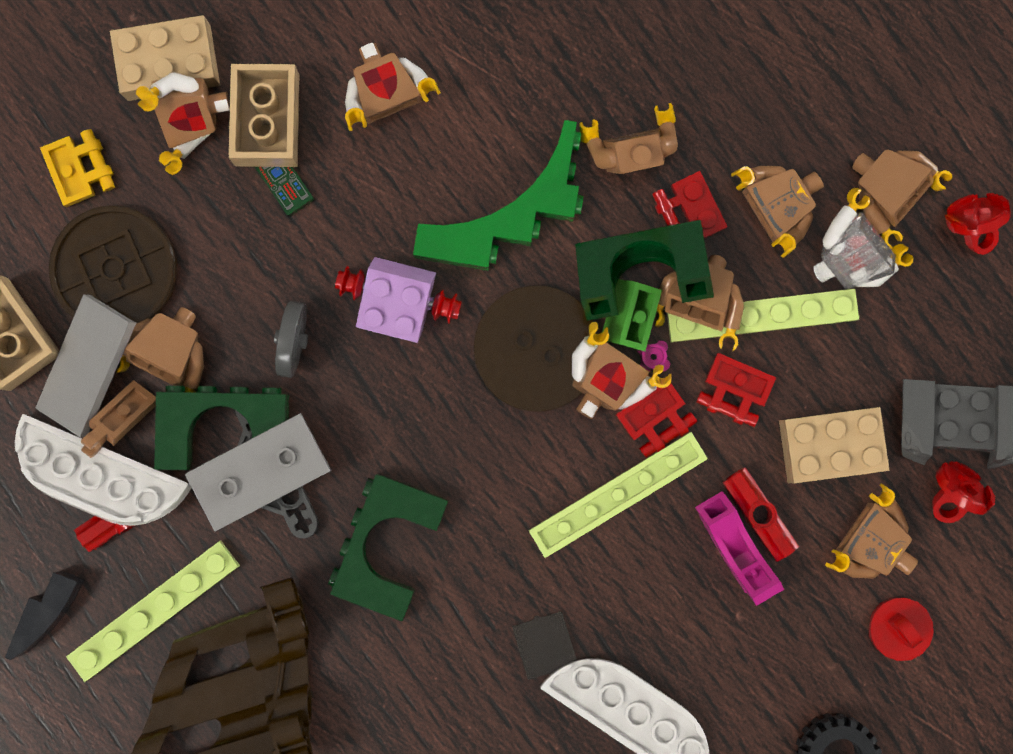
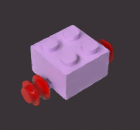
[335,257,462,343]

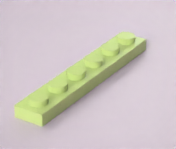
[667,289,859,343]
[528,432,708,558]
[66,541,240,682]

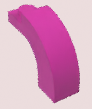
[695,491,784,606]

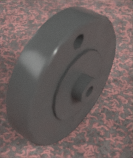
[274,300,308,378]

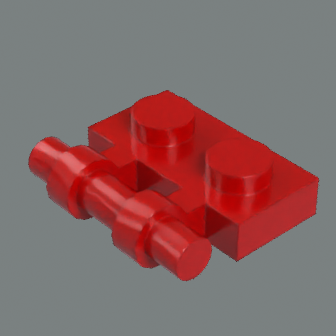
[652,171,728,239]
[696,353,776,427]
[615,383,698,459]

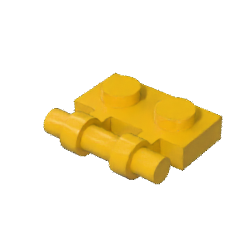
[40,129,115,207]

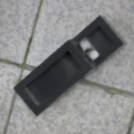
[5,570,85,660]

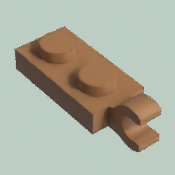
[81,380,156,458]

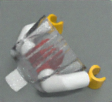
[814,188,914,289]

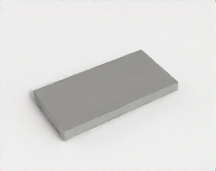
[35,294,136,437]

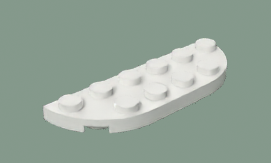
[15,414,191,526]
[540,658,709,754]

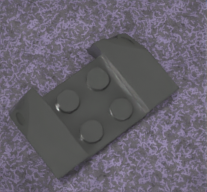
[902,379,1013,469]

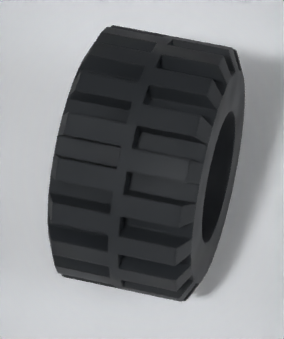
[795,713,882,754]

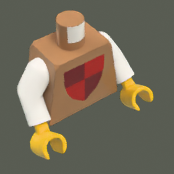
[345,43,441,131]
[136,72,230,175]
[572,322,672,419]

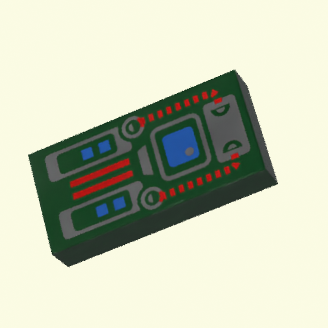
[255,167,315,217]

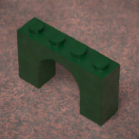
[575,220,714,321]
[154,386,289,470]
[328,474,449,621]

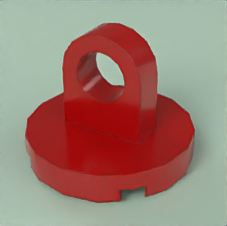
[945,193,1011,255]
[932,461,995,523]
[868,597,934,661]

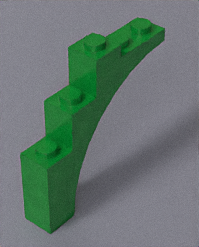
[413,120,584,271]

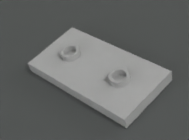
[185,413,331,531]

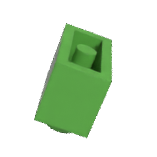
[602,279,662,351]

